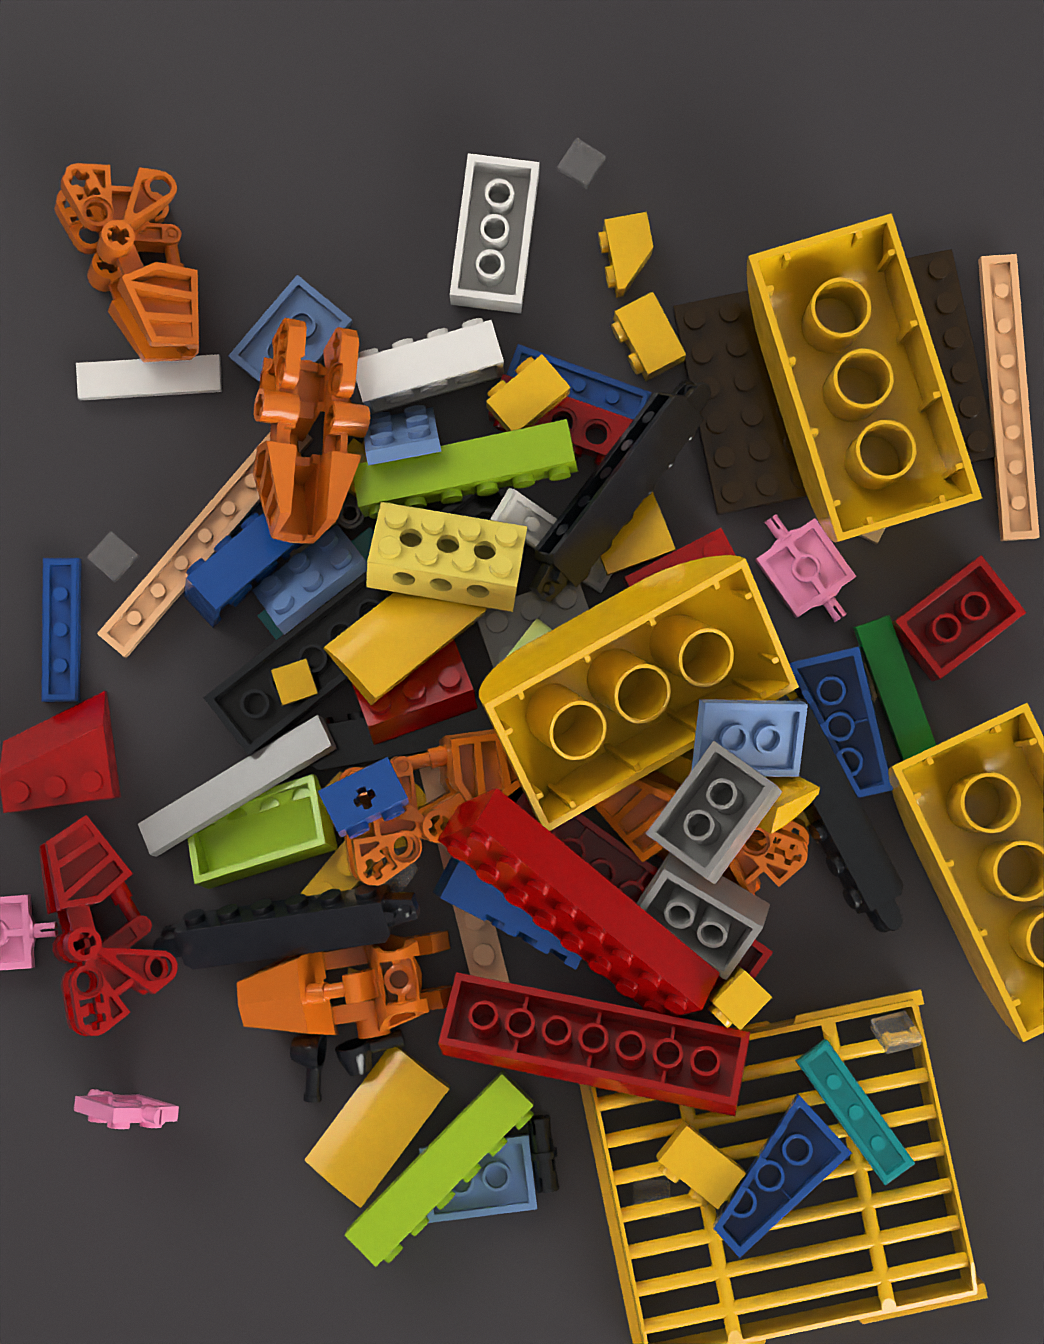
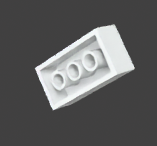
[450,153,540,314]
[356,318,504,415]

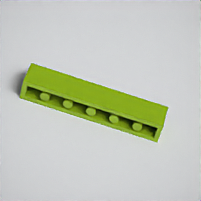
[353,419,578,519]
[344,1070,534,1267]

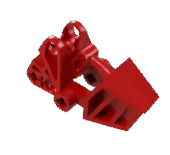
[39,815,178,1036]

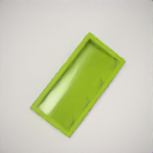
[187,774,338,889]

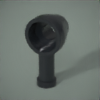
[335,1029,405,1076]
[290,1034,327,1103]

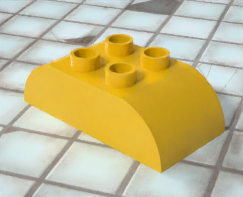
[747,213,982,543]
[479,555,799,831]
[888,703,1044,1042]

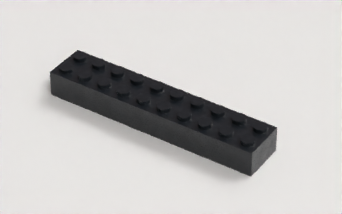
[203,487,507,755]

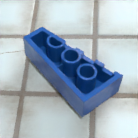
[184,512,304,628]
[789,646,893,798]
[433,856,582,970]
[713,1094,852,1258]

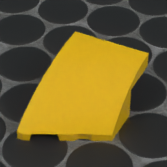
[600,492,676,576]

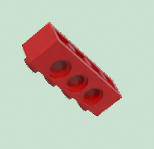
[488,374,633,465]

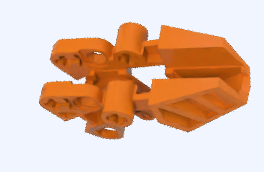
[54,163,199,362]
[253,318,370,544]
[338,729,521,886]
[594,770,810,895]
[237,930,453,1039]

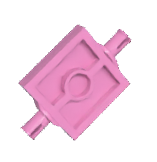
[755,514,857,622]
[0,894,58,970]
[74,1089,179,1129]

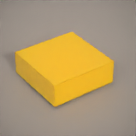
[271,659,318,706]

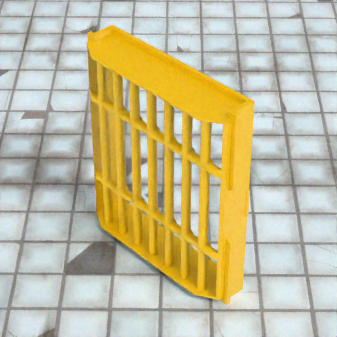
[579,989,988,1344]

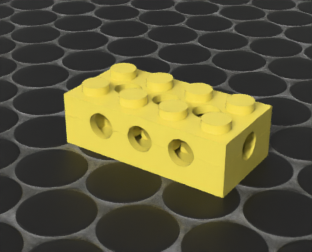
[366,502,527,612]

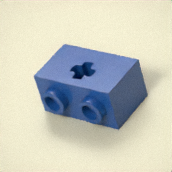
[318,757,409,839]

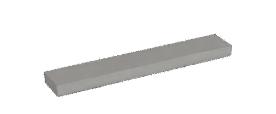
[138,715,337,857]

